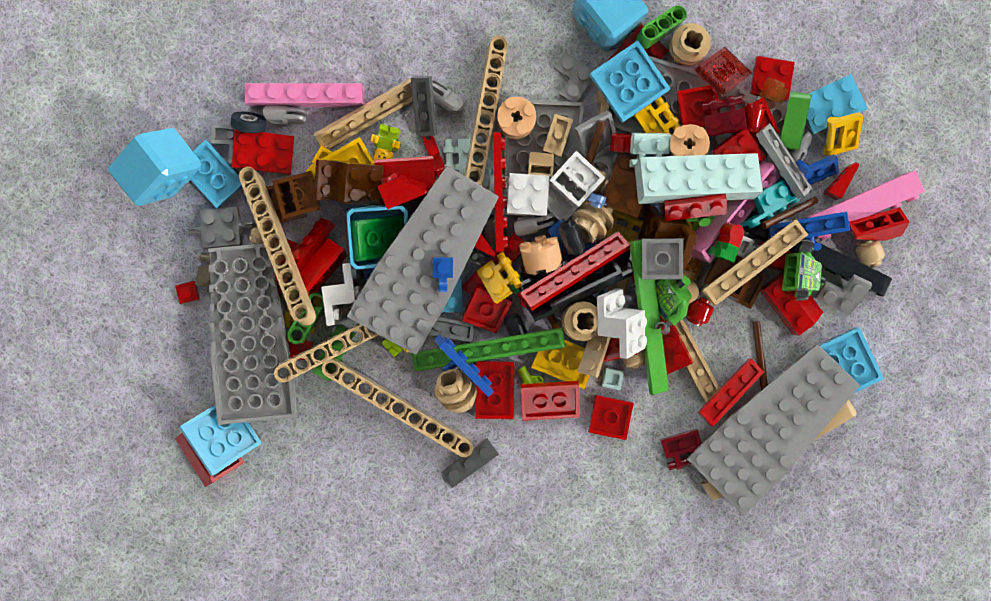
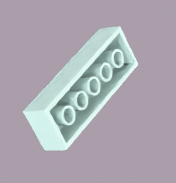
[634,153,763,204]

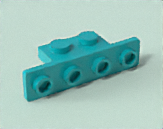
[740,180,800,228]

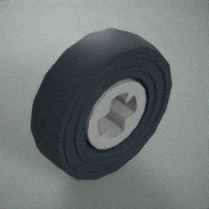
[230,111,266,133]

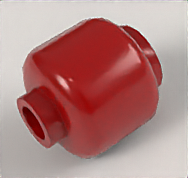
[686,296,714,326]

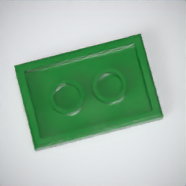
[351,215,403,261]

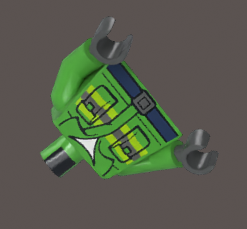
[782,240,826,301]
[630,275,692,335]

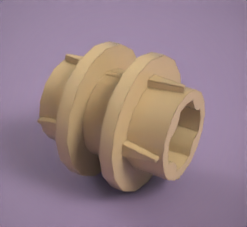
[669,23,711,66]
[572,200,614,243]
[561,302,598,341]
[435,369,477,413]

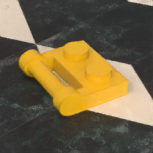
[823,112,863,156]

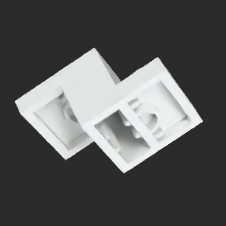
[547,151,605,220]
[489,173,549,217]
[321,263,362,326]
[597,288,647,359]

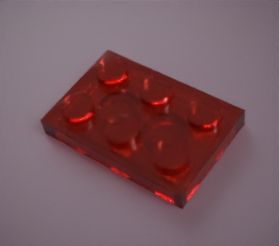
[695,47,752,97]

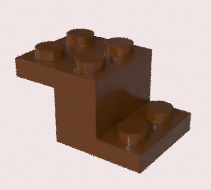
[603,152,643,219]
[314,159,384,205]
[265,171,322,226]
[638,205,697,270]
[704,255,768,309]

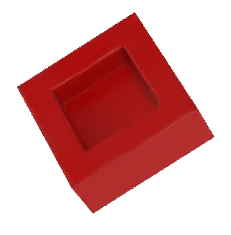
[175,281,200,304]

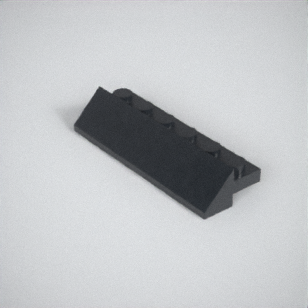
[518,249,634,322]

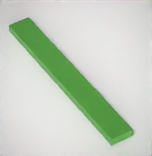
[630,238,669,395]
[412,328,566,372]

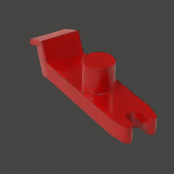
[423,136,445,178]

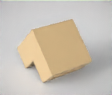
[528,152,554,180]

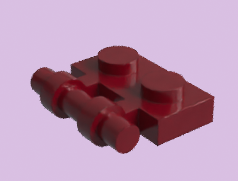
[702,95,747,137]
[660,429,702,470]

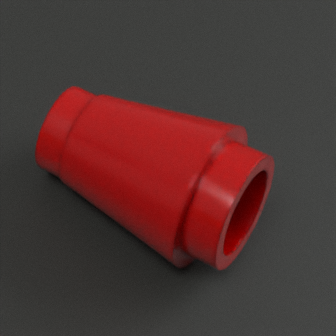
[745,103,765,132]

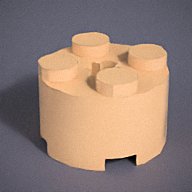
[497,97,536,140]
[670,124,710,156]
[519,235,563,275]

